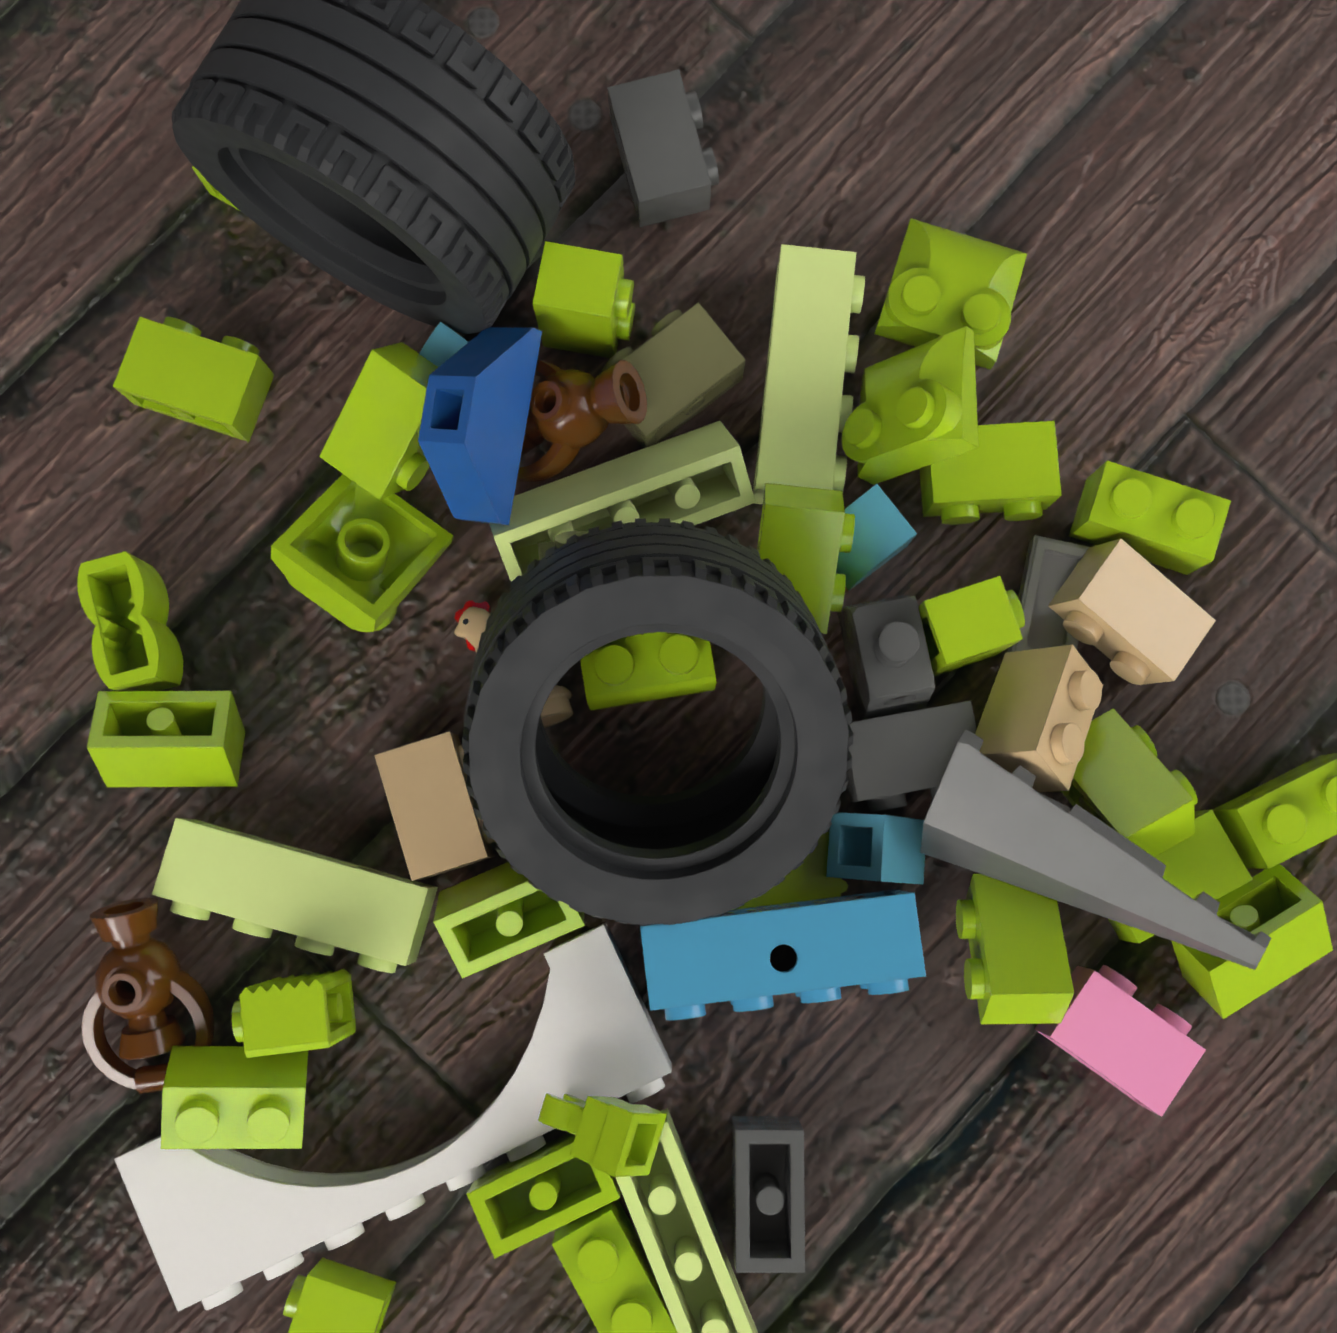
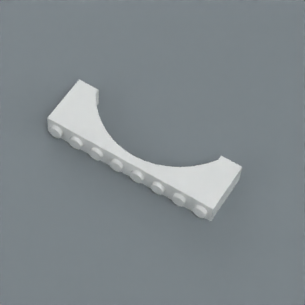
[114,922,672,1312]

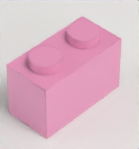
[1035,965,1206,1117]

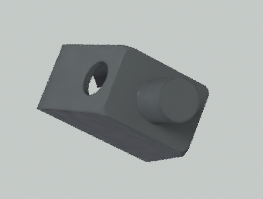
[837,596,935,721]

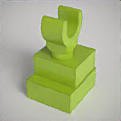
[538,1093,667,1177]

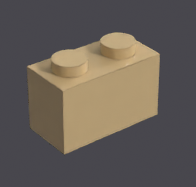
[1048,539,1216,685]
[975,644,1103,792]
[374,731,495,881]

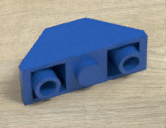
[418,327,542,525]

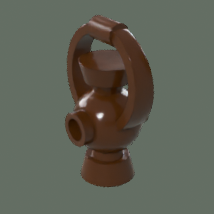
[517,360,647,482]
[82,898,215,1094]

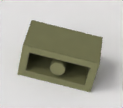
[602,302,746,449]

